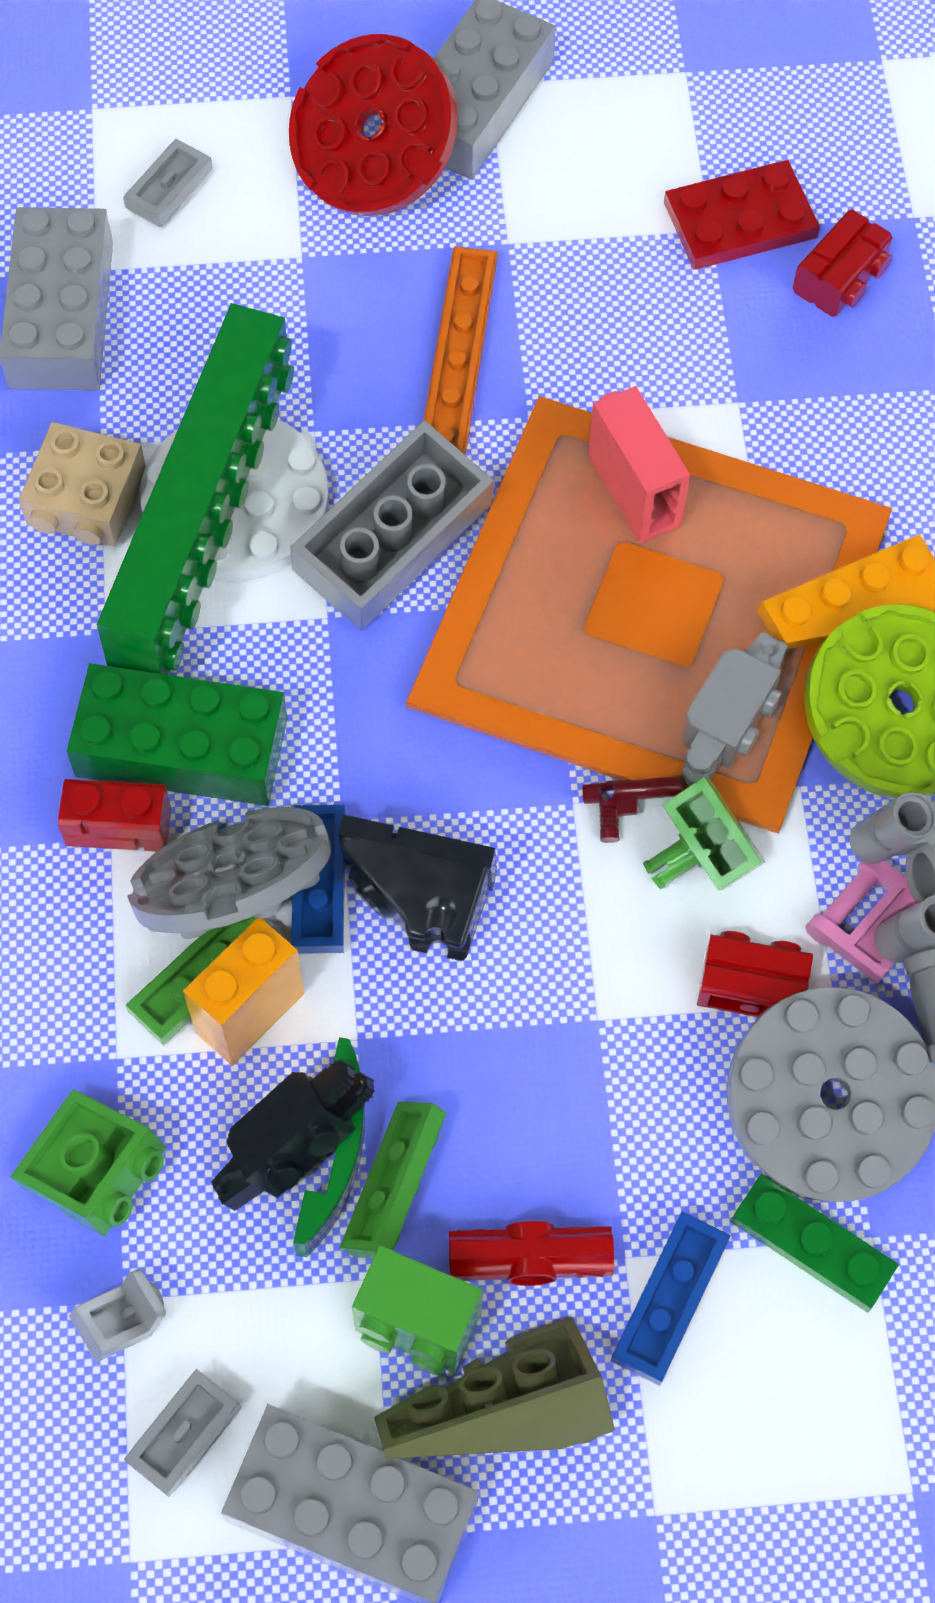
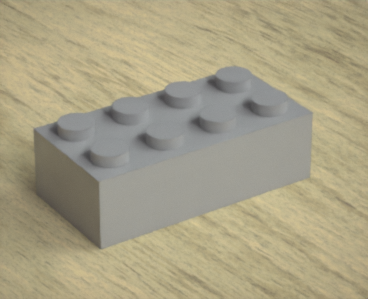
[434,0,556,180]
[0,207,113,391]
[290,420,494,631]
[221,1403,479,1603]

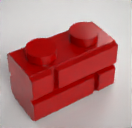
[792,209,893,317]
[58,779,171,852]
[697,931,813,1018]

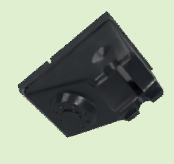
[338,814,497,961]

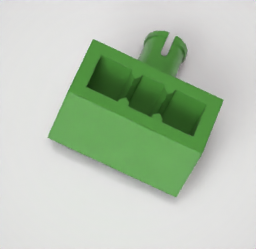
[643,777,766,891]

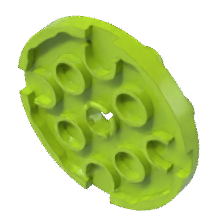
[804,604,935,799]

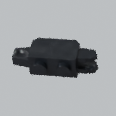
[211,1059,375,1211]

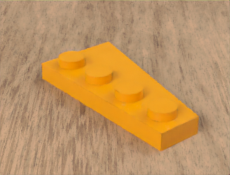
[756,534,935,649]

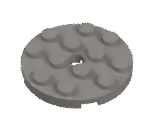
[127,807,331,939]
[726,987,935,1202]

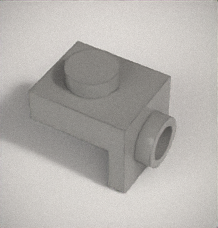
[69,1268,166,1363]

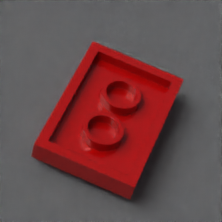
[664,160,820,270]

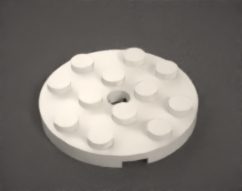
[140,419,329,582]

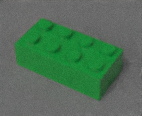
[66,663,288,806]

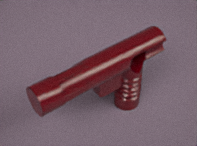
[582,776,684,843]

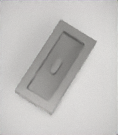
[123,138,213,228]
[124,1368,241,1498]

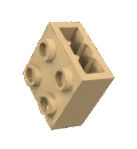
[19,422,146,547]

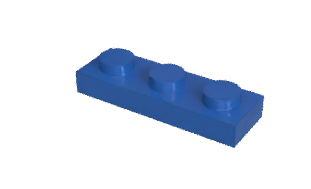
[291,805,346,954]
[610,1211,731,1386]

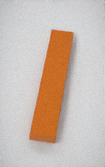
[424,246,498,455]

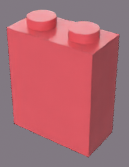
[588,386,690,543]

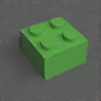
[352,1245,483,1376]

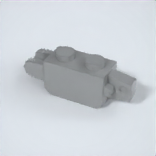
[681,632,788,787]

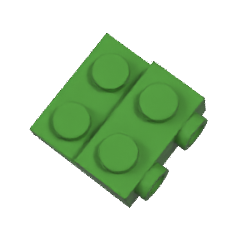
[10,1089,167,1237]

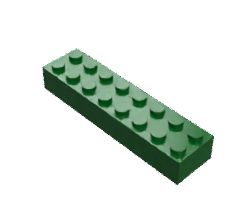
[96,303,294,675]

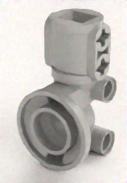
[849,792,935,1064]

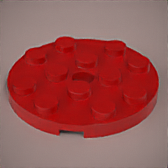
[288,34,458,216]

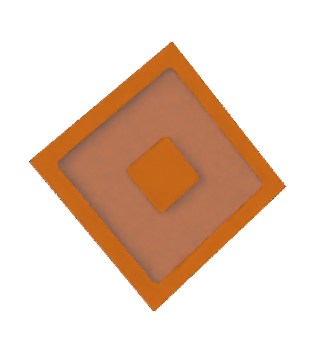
[406,396,893,834]

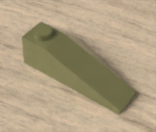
[374,1316,615,1459]

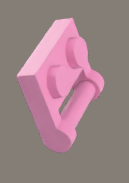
[805,861,916,985]

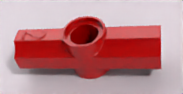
[449,1221,614,1286]

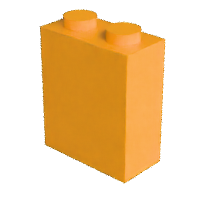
[183,918,305,1066]

